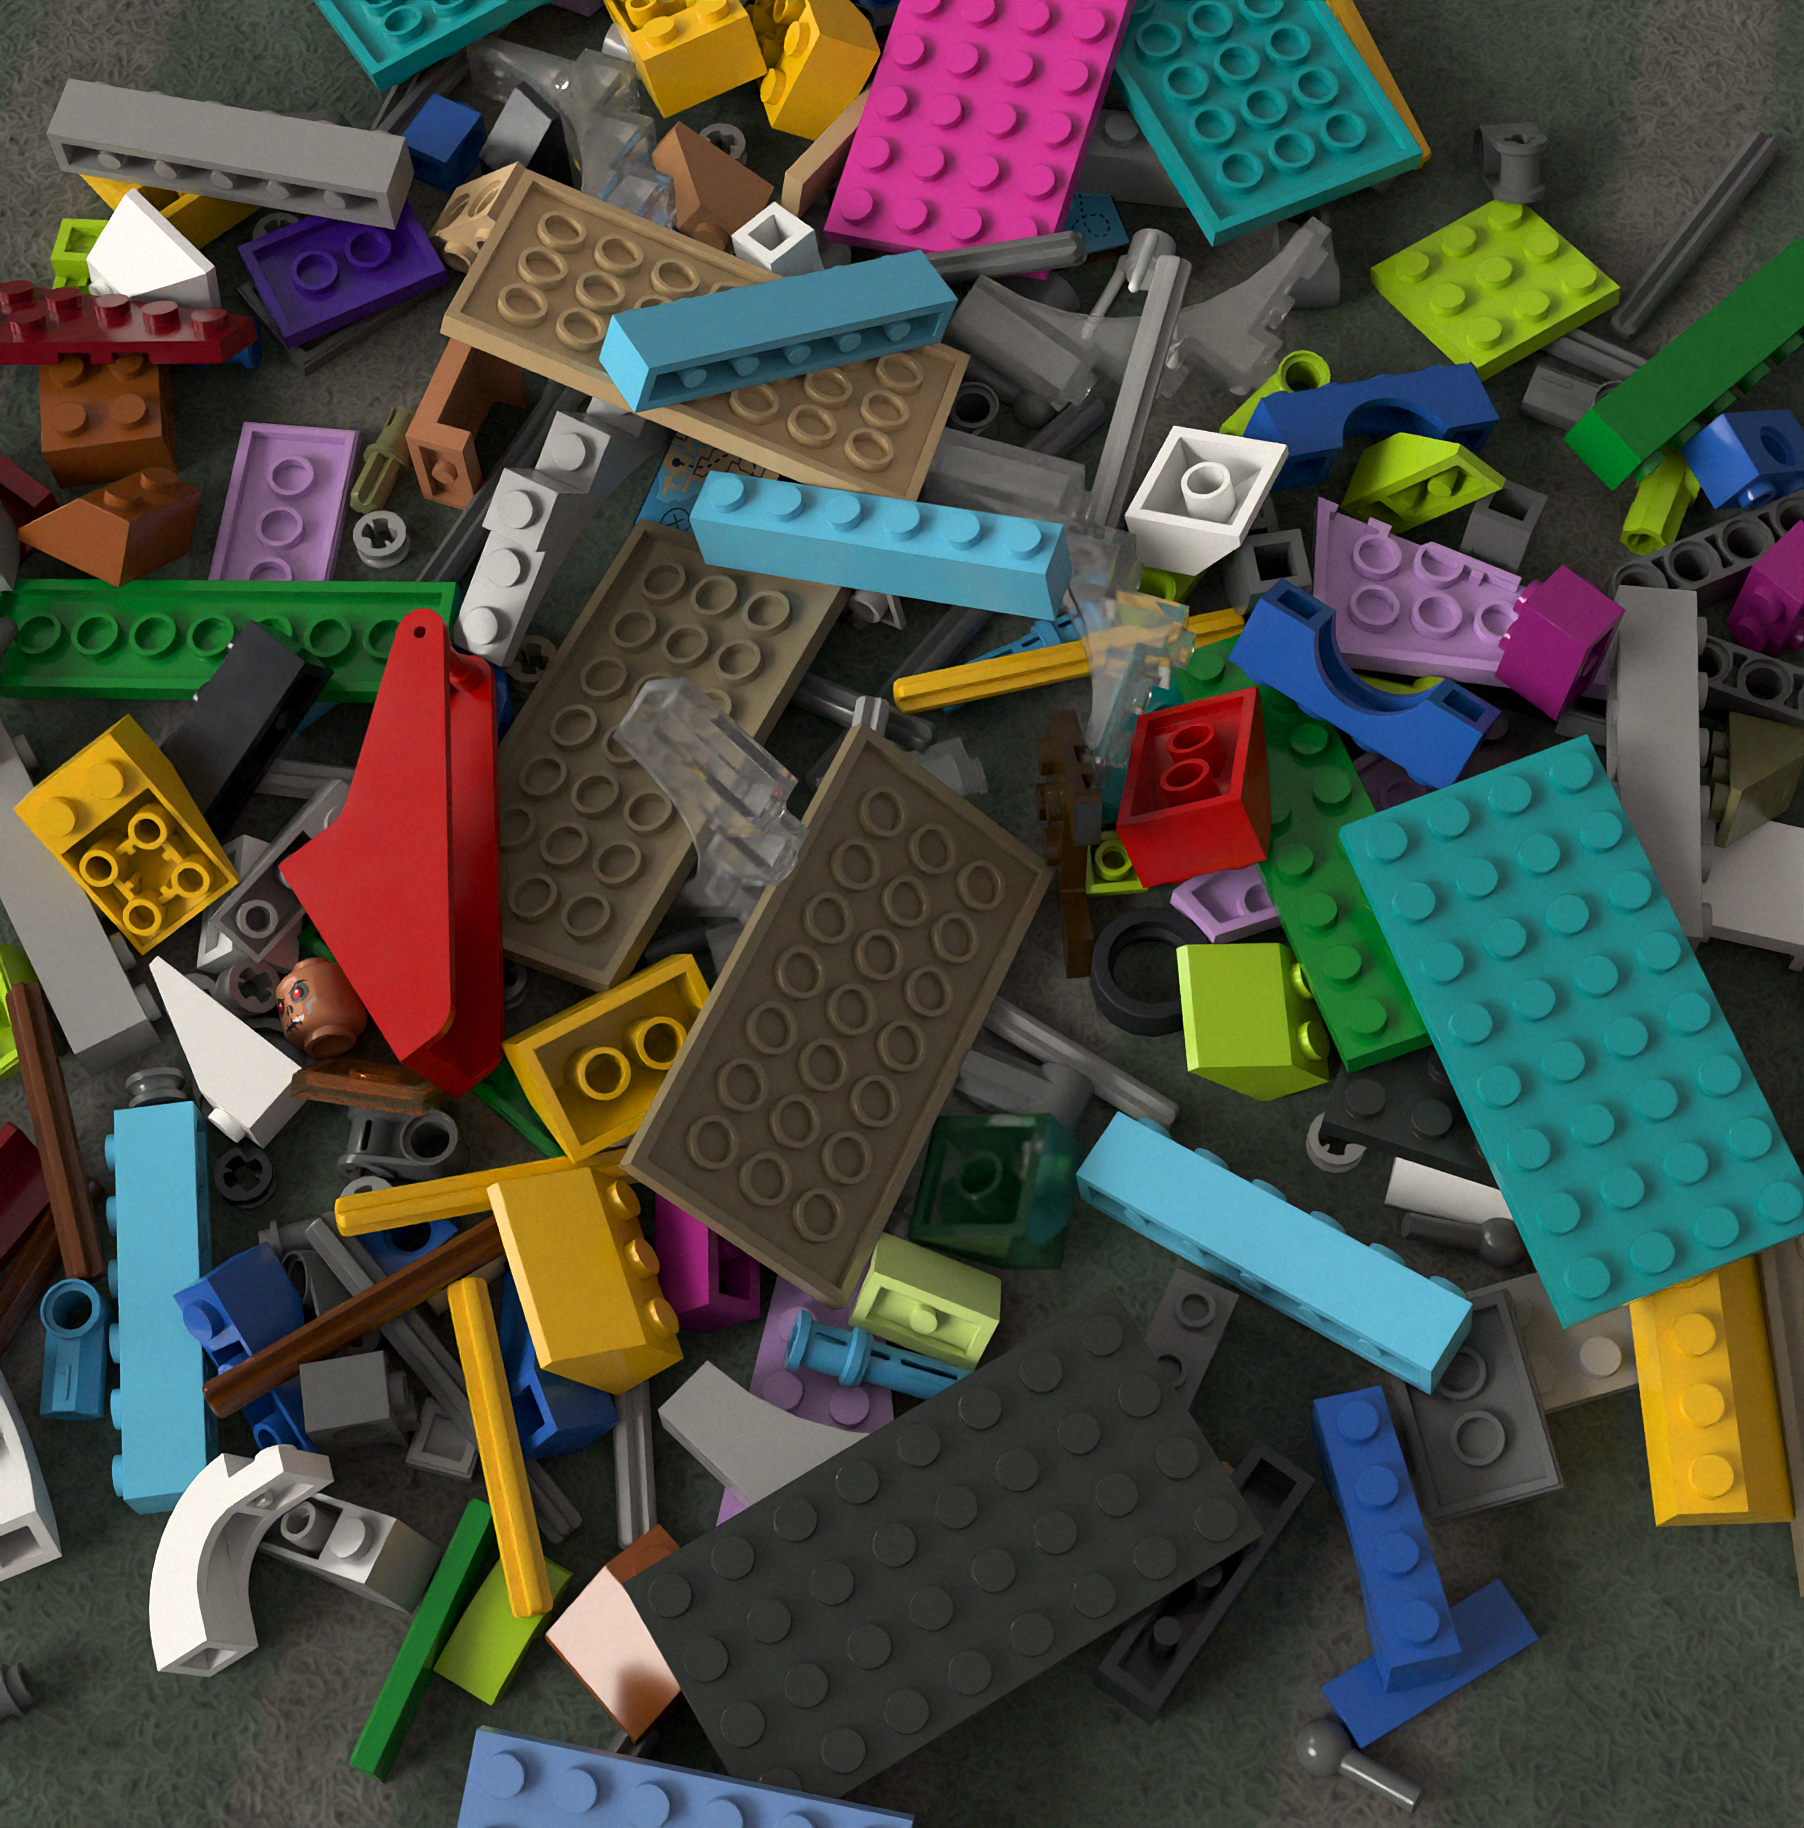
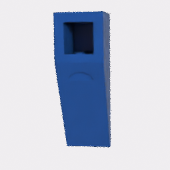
[173,1241,320,1454]
[499,1268,620,1461]

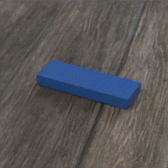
[1320,1578,1539,1751]

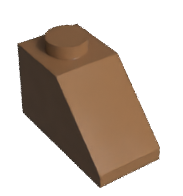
[651,121,775,255]

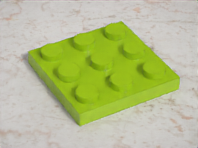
[1370,199,1620,382]

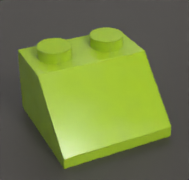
[1176,943,1330,1101]

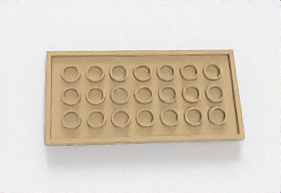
[440,169,971,502]

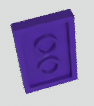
[237,198,448,350]

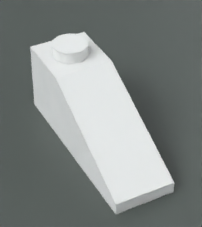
[149,956,313,1149]

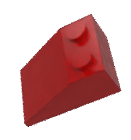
[1116,686,1272,888]

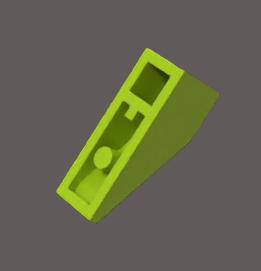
[1341,432,1506,535]

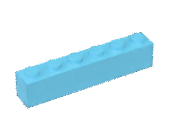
[599,250,958,413]
[689,470,1073,621]
[105,1101,219,1515]
[1076,1111,1473,1396]

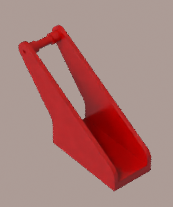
[278,608,506,1099]

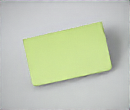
[848,1231,1001,1370]

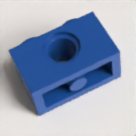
[1679,409,1804,511]

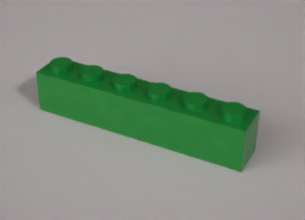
[1563,237,1804,492]

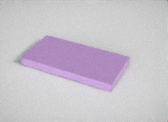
[208,422,362,581]

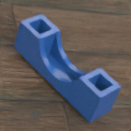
[1243,362,1500,493]
[1228,578,1502,789]
[1310,1385,1462,1693]

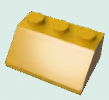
[500,954,710,1164]
[487,1167,684,1396]

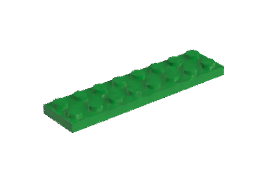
[0,579,463,703]
[1166,634,1433,1074]

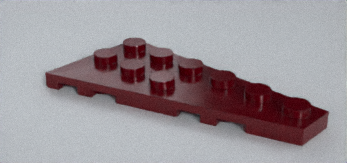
[0,280,257,365]

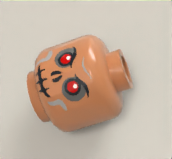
[276,957,367,1058]

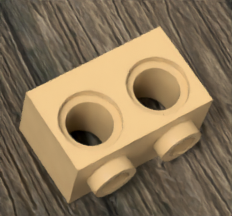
[427,161,526,274]

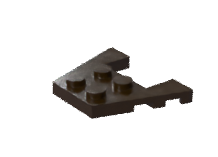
[1035,709,1103,979]

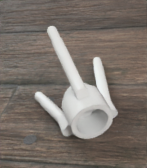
[1079,228,1176,372]

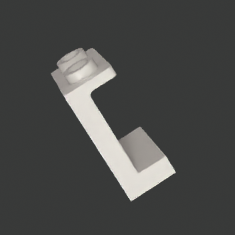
[1701,820,1804,972]

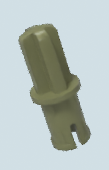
[350,406,416,515]

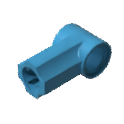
[39,1278,117,1421]

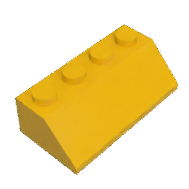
[1629,1254,1795,1527]

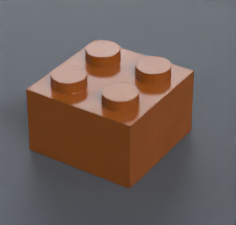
[39,353,178,489]

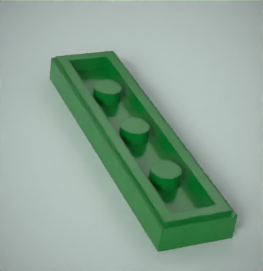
[349,1498,497,1784]

